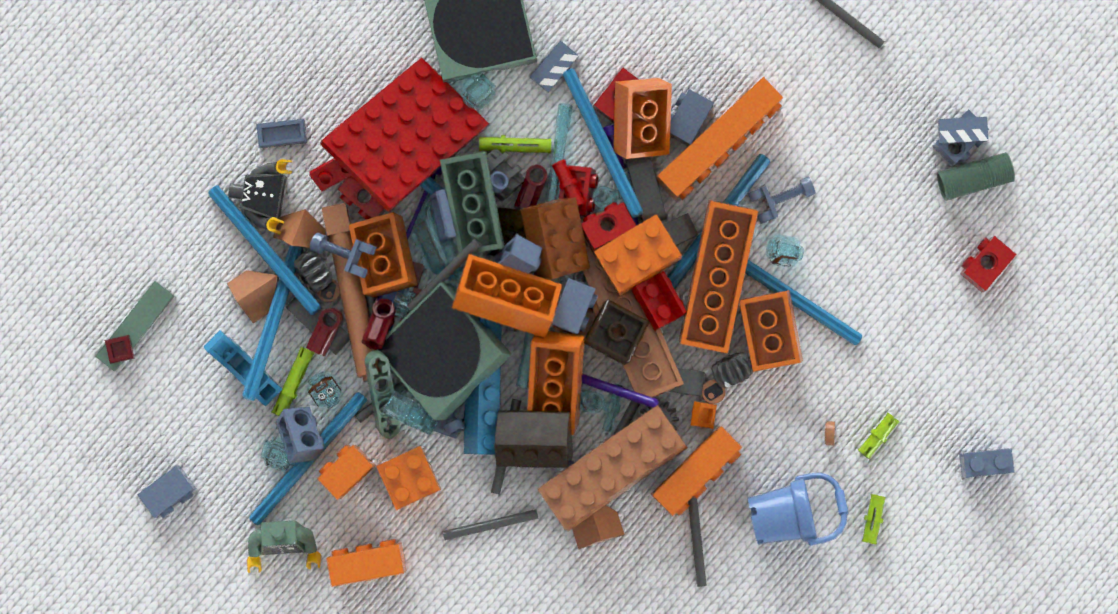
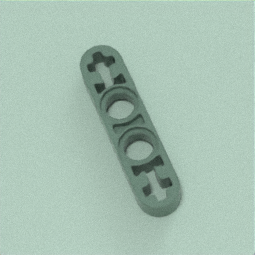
[364,350,400,439]

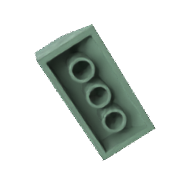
[440,151,505,253]

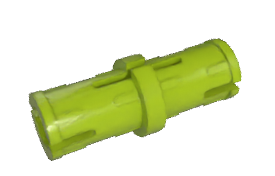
[858,412,899,460]
[862,494,886,544]

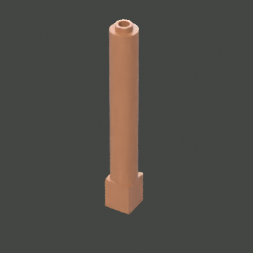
[322,203,381,382]

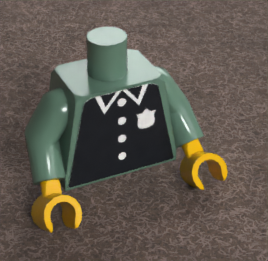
[247,520,322,573]

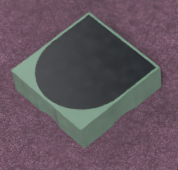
[424,0,537,83]
[377,282,512,420]

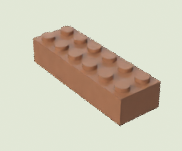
[538,405,688,531]

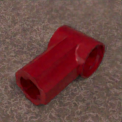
[514,165,548,209]
[362,299,395,350]
[306,308,344,357]

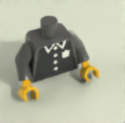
[228,159,292,234]

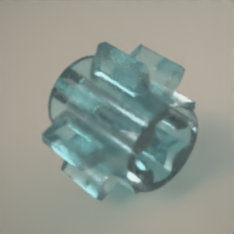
[393,289,416,319]

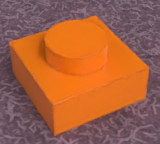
[690,401,717,429]

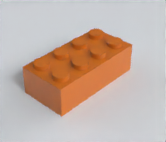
[452,254,562,338]
[527,331,585,435]
[651,426,742,516]

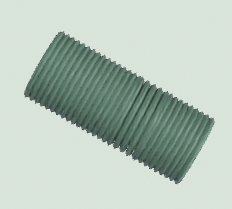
[937,152,1015,201]

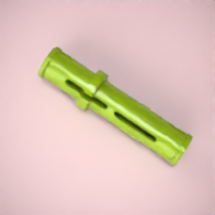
[479,135,551,154]
[271,347,314,416]

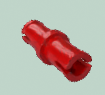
[551,159,585,207]

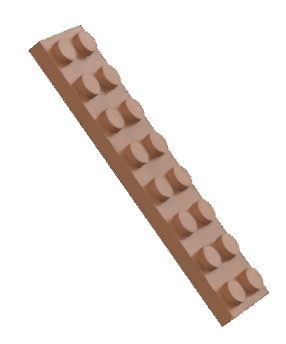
[581,210,684,398]

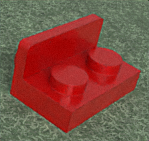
[309,158,351,192]
[559,165,599,217]
[631,271,687,331]

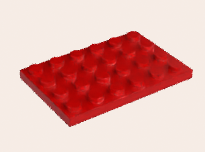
[320,57,489,212]

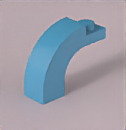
[203,330,282,406]

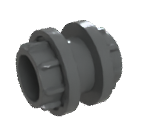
[486,149,524,201]

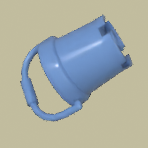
[748,473,849,545]

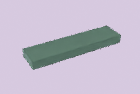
[95,281,174,371]

